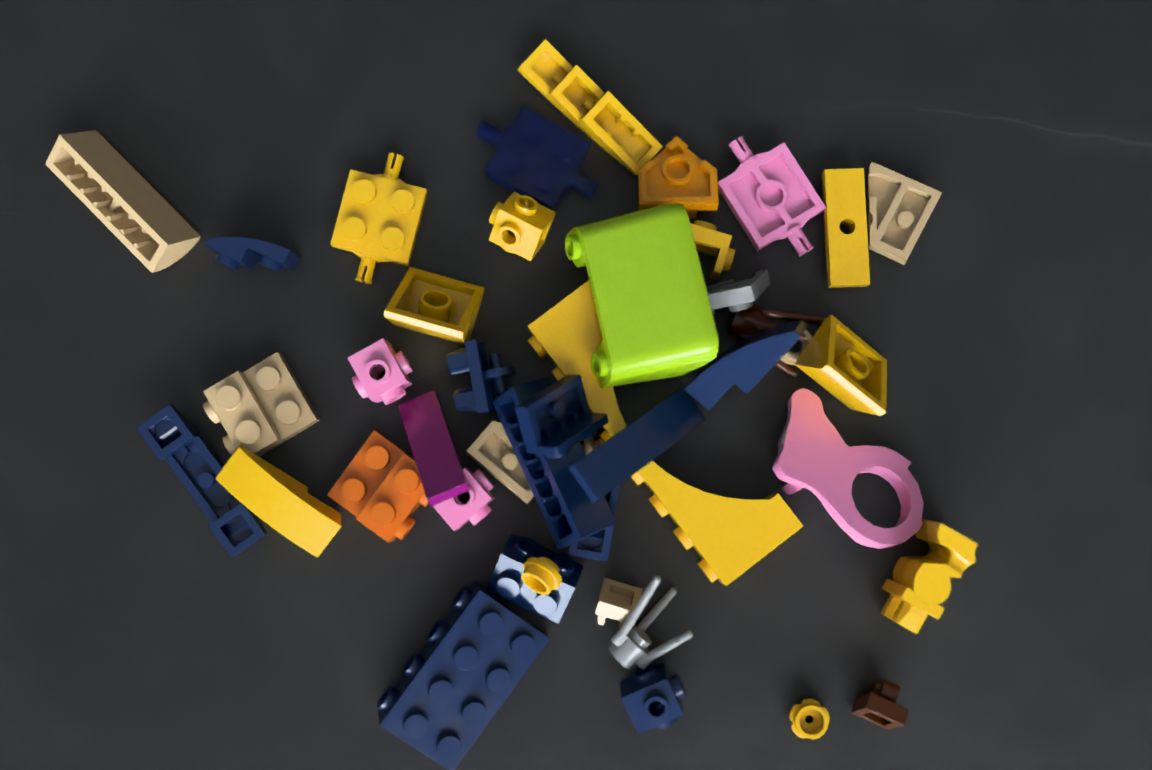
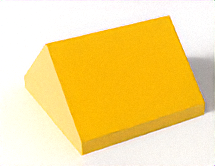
[384,267,485,345]
[794,314,887,416]

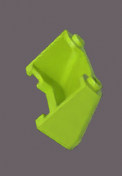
[565,203,719,388]

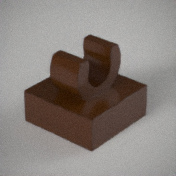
[851,679,909,730]

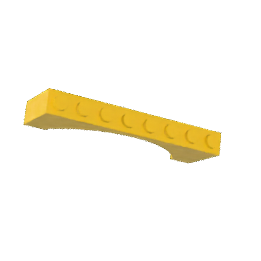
[527,280,803,586]

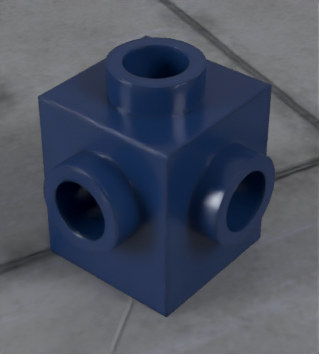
[620,662,687,734]

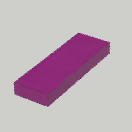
[398,390,470,506]

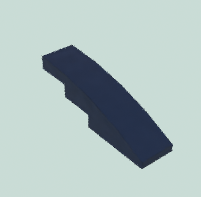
[569,387,706,503]

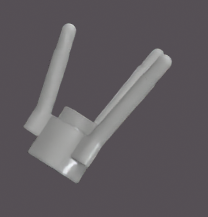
[609,575,693,670]

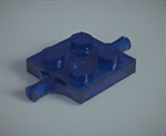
[476,106,599,210]

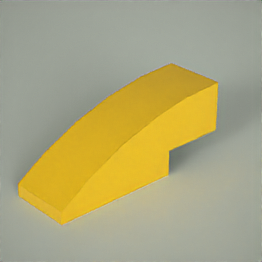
[215,445,342,558]

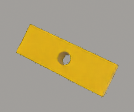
[822,168,870,288]

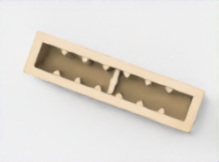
[45,130,201,273]

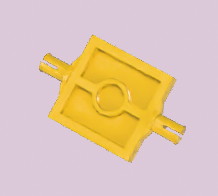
[330,153,428,284]

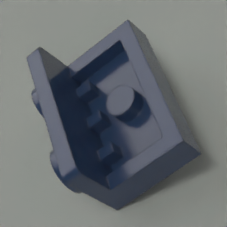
[514,375,609,459]
[485,534,583,624]

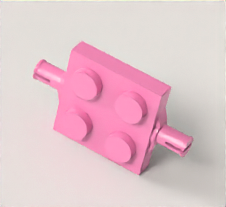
[718,136,826,257]

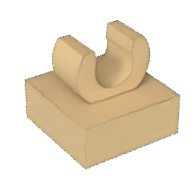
[595,577,643,629]

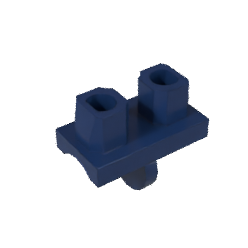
[446,339,516,414]

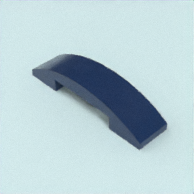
[136,404,267,559]

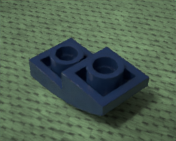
[205,237,301,272]

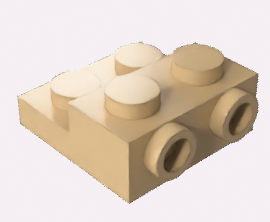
[203,352,320,457]

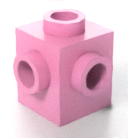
[348,338,413,405]
[433,468,495,531]

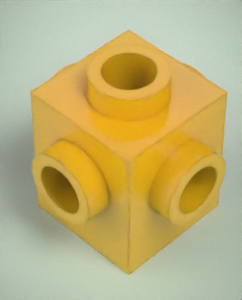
[489,192,556,261]

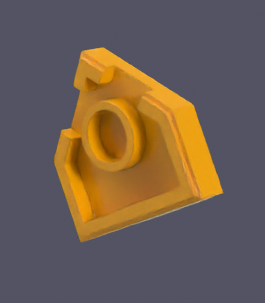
[638,135,719,218]

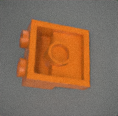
[327,430,429,543]

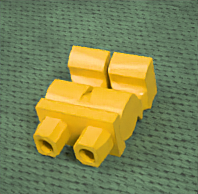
[880,519,978,634]

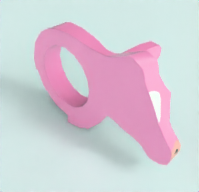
[772,388,924,549]

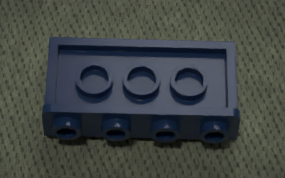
[377,581,550,770]

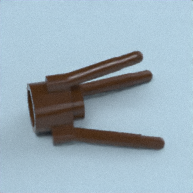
[729,304,826,378]

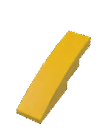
[517,39,663,176]

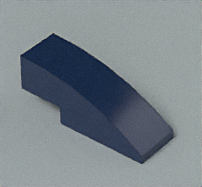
[684,320,808,411]

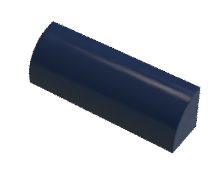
[492,376,617,550]

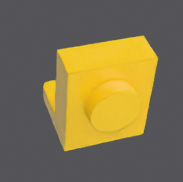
[690,220,735,280]

